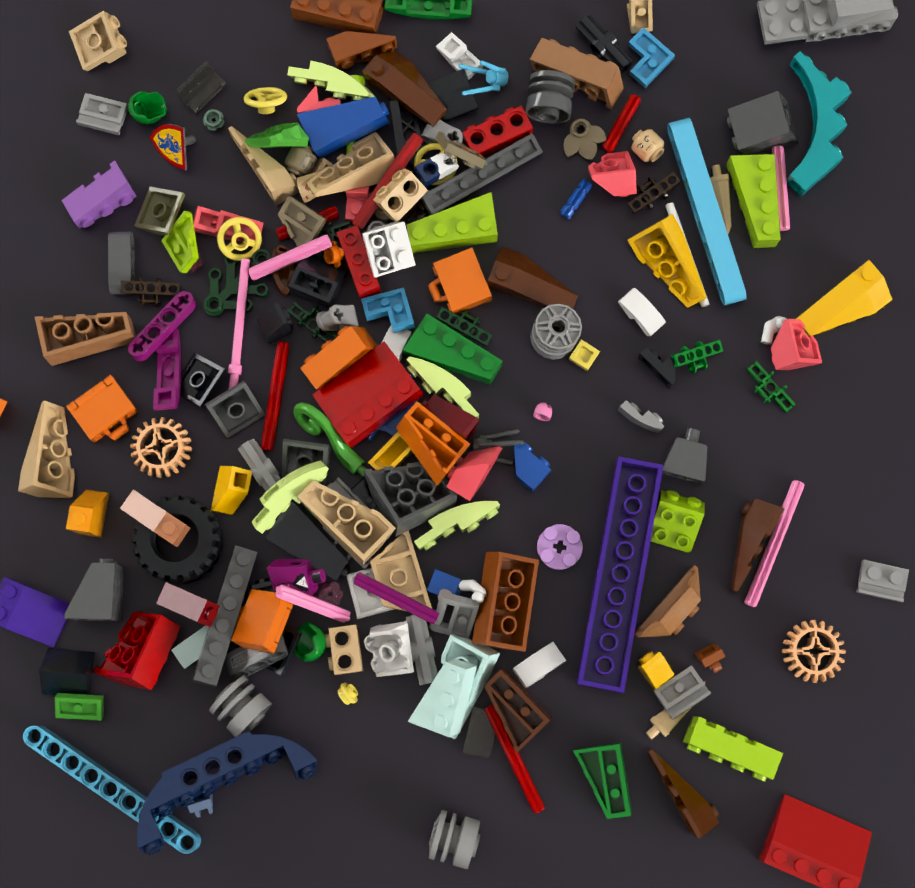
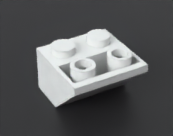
[362,222,416,278]

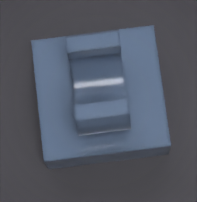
[187,794,213,818]

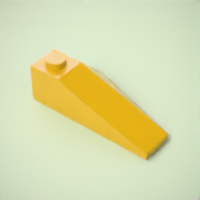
[628,214,707,308]
[796,260,892,336]

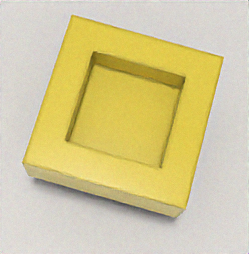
[569,339,600,371]

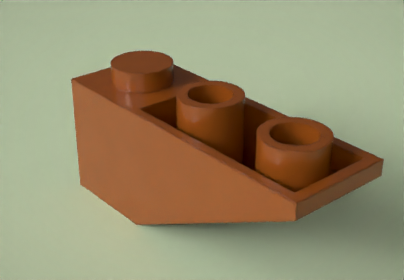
[326,31,397,69]

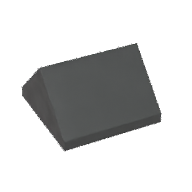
[205,381,265,438]
[281,439,331,484]

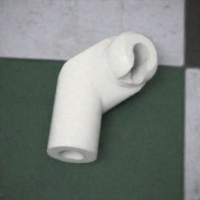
[761,316,787,345]
[459,579,487,603]

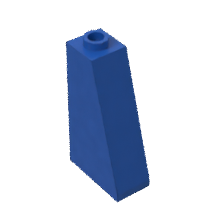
[297,97,390,159]

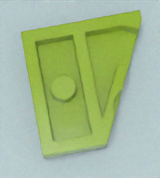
[161,211,199,273]

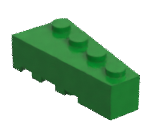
[402,314,503,385]

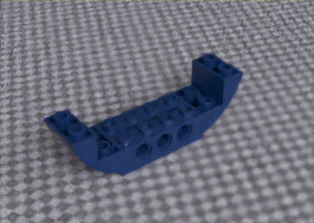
[137,731,317,856]

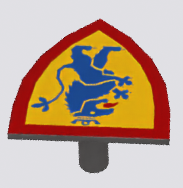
[149,124,196,170]

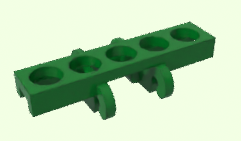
[671,340,723,374]
[747,361,796,413]

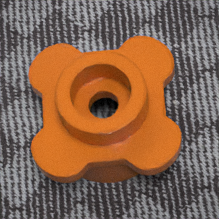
[324,241,344,268]

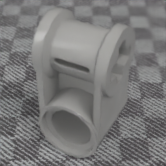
[421,120,463,144]
[316,305,359,331]

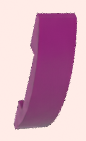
[153,328,181,411]

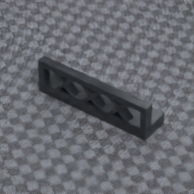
[390,100,424,191]

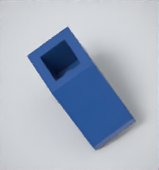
[513,440,551,493]

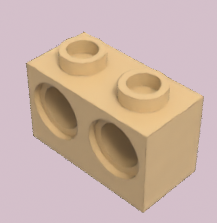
[373,168,428,222]
[325,625,363,675]

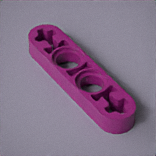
[128,291,196,361]

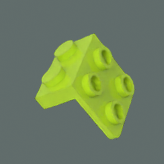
[651,490,705,552]

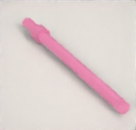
[228,259,250,390]

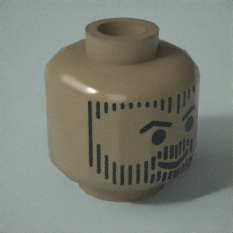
[285,146,317,177]

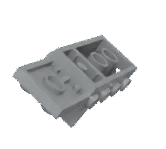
[757,0,898,45]

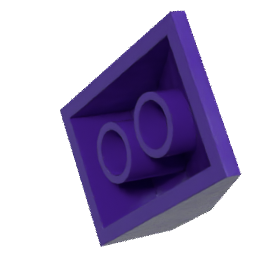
[0,577,70,648]

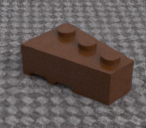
[484,667,552,753]

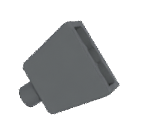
[662,428,708,484]

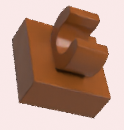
[694,643,725,673]

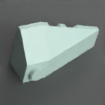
[441,634,500,739]

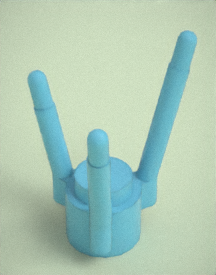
[458,60,509,95]

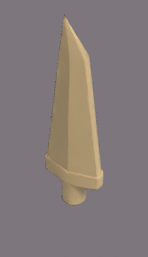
[710,165,732,234]
[646,681,706,740]

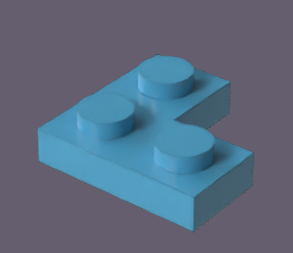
[628,27,675,88]
[361,287,415,333]

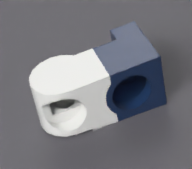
[414,152,459,189]

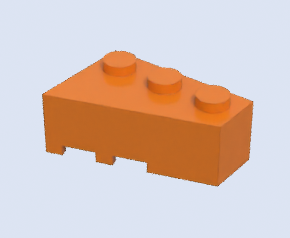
[300,326,378,389]
[396,401,470,485]

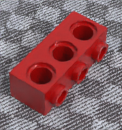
[462,105,533,158]
[336,225,381,300]

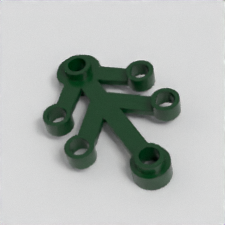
[203,249,271,316]

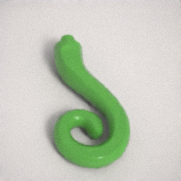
[293,402,367,477]

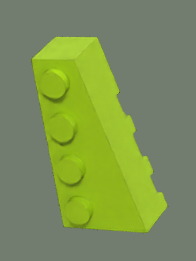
[726,154,781,248]
[406,192,498,253]

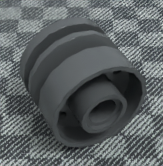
[525,70,575,124]

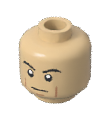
[632,129,664,162]

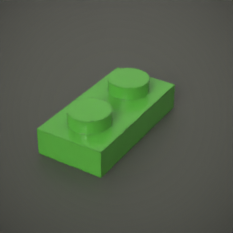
[55,693,104,721]

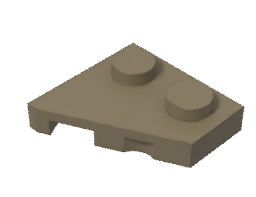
[435,131,487,169]
[278,196,327,247]

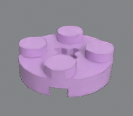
[537,524,583,570]

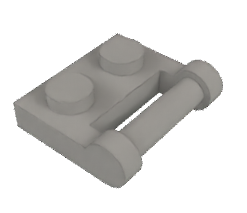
[429,589,480,639]

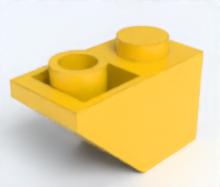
[211,466,252,515]
[636,651,674,689]

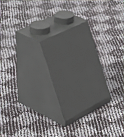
[727,91,799,155]
[64,559,125,622]

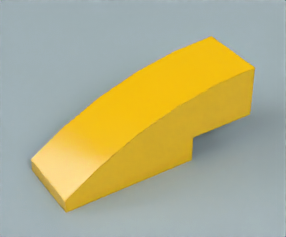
[368,432,413,470]

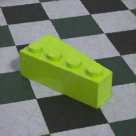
[682,716,783,782]

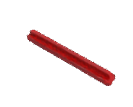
[352,133,423,229]
[261,342,290,451]
[484,704,545,813]

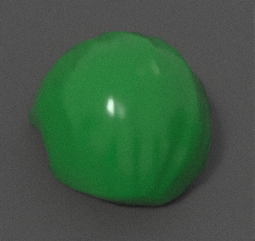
[128,91,167,125]
[294,621,326,662]

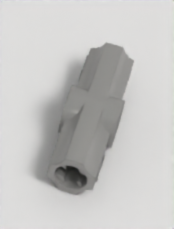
[238,439,281,491]
[406,615,438,685]

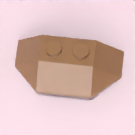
[634,565,701,638]

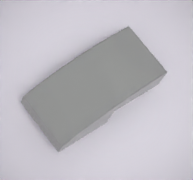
[618,400,665,433]

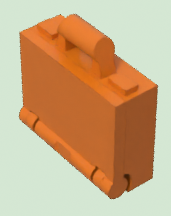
[428,248,492,314]
[66,374,138,443]
[231,589,293,654]

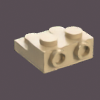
[69,11,127,71]

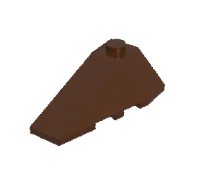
[362,51,447,127]
[488,247,578,309]
[730,498,784,593]
[646,749,719,839]

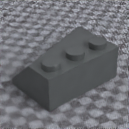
[363,462,458,536]

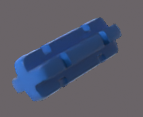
[560,179,592,219]

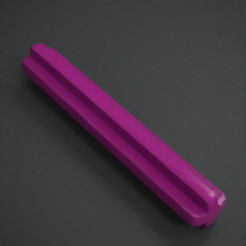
[353,572,439,624]

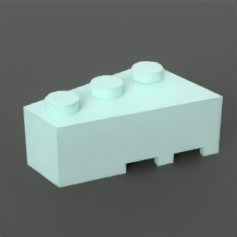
[408,659,477,737]

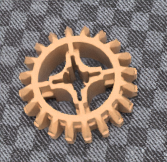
[130,417,192,478]
[782,620,846,683]

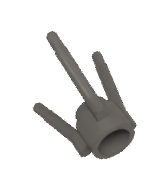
[473,429,524,465]

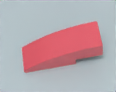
[193,206,264,242]

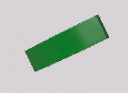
[385,0,472,19]

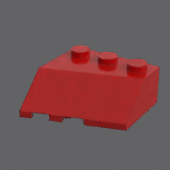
[92,612,181,690]

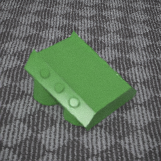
[245,122,309,148]

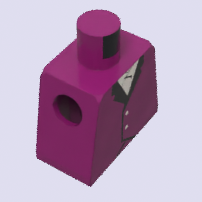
[267,559,326,596]

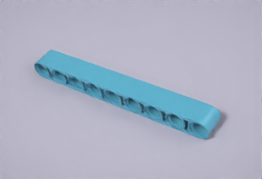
[667,118,746,306]
[23,725,201,854]

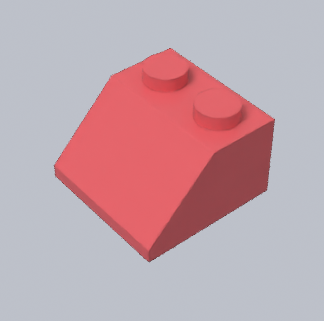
[446,446,503,501]

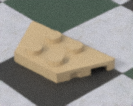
[370,530,432,611]

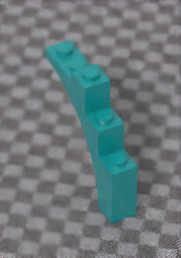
[787,51,852,197]

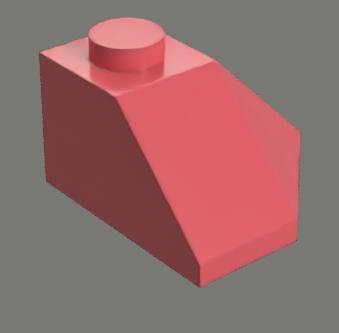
[588,151,637,197]
[771,319,822,370]

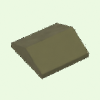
[134,187,185,236]

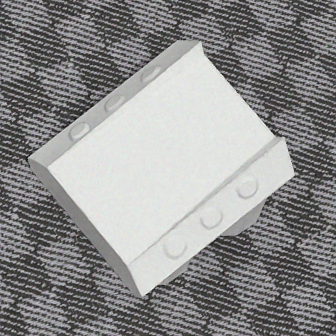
[364,620,414,677]

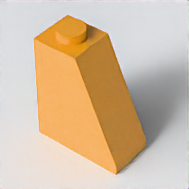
[66,490,109,538]

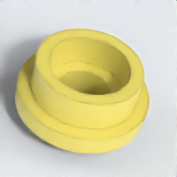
[337,682,358,705]

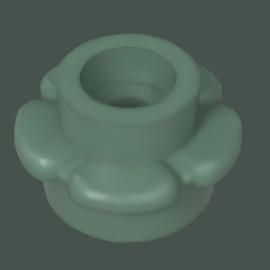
[203,109,225,131]

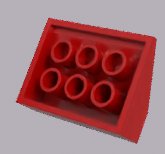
[312,341,424,448]
[758,794,872,888]

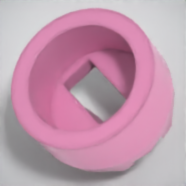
[533,403,552,421]

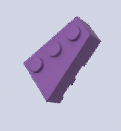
[61,160,137,229]

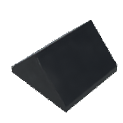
[39,648,95,696]

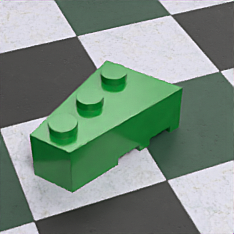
[573,743,632,819]

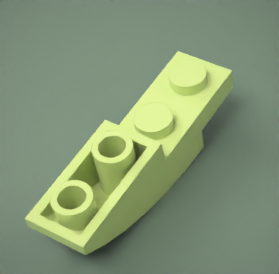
[287,61,375,101]
[406,356,479,419]
[252,460,329,534]
[414,501,500,551]

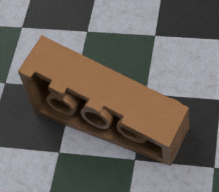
[530,38,624,110]
[35,312,136,366]

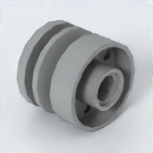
[530,304,582,360]
[209,676,272,737]
[429,810,481,870]

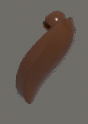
[271,245,296,296]

